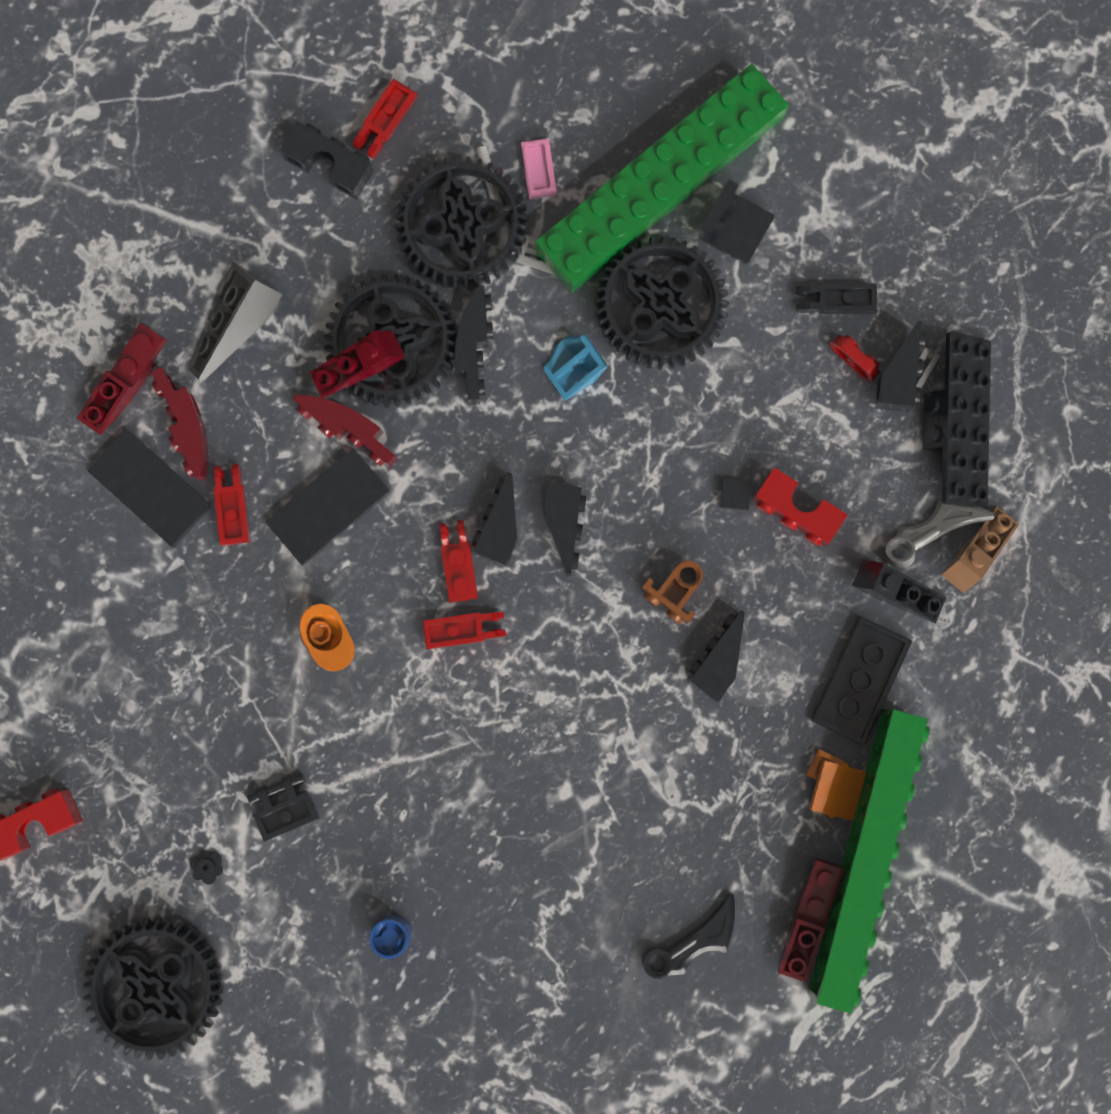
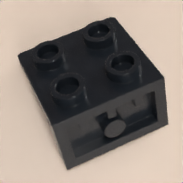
[698,179,774,264]

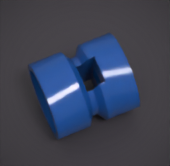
[369,914,412,959]

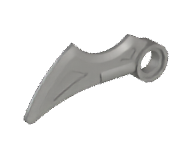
[886,501,994,569]

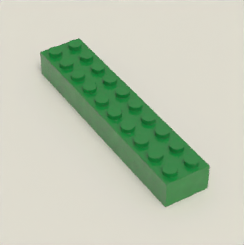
[535,63,789,293]
[807,709,930,1014]

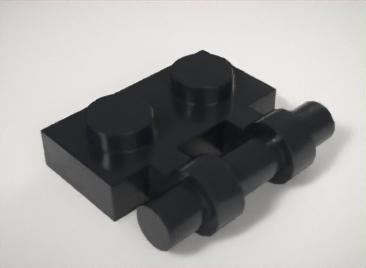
[247,772,320,842]

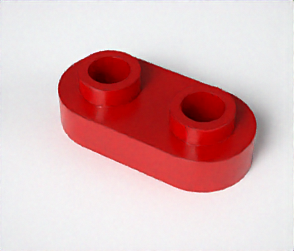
[830,335,880,382]

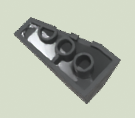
[189,262,283,382]

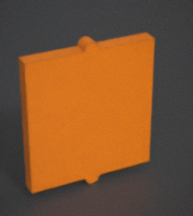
[809,760,866,821]

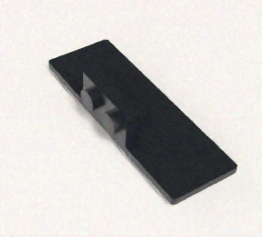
[922,332,991,509]

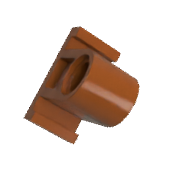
[641,561,703,625]

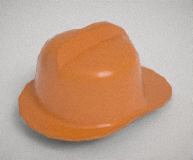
[299,604,355,672]

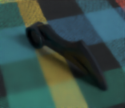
[642,893,735,979]

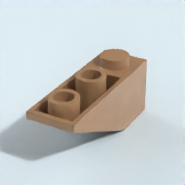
[941,506,1019,593]

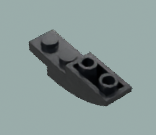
[455,285,494,405]

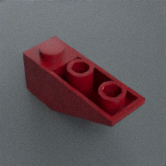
[309,331,405,398]

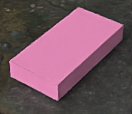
[521,138,557,199]

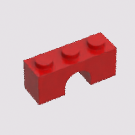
[752,467,848,547]
[0,788,83,861]

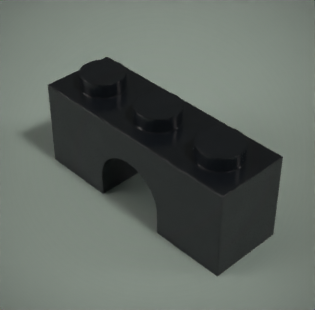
[280,122,374,200]

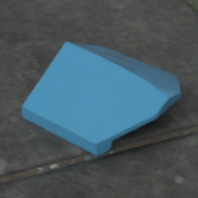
[543,335,608,401]

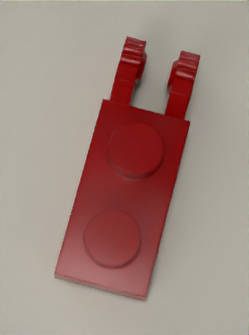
[352,78,418,159]
[213,464,251,546]
[439,520,479,604]
[422,612,507,650]

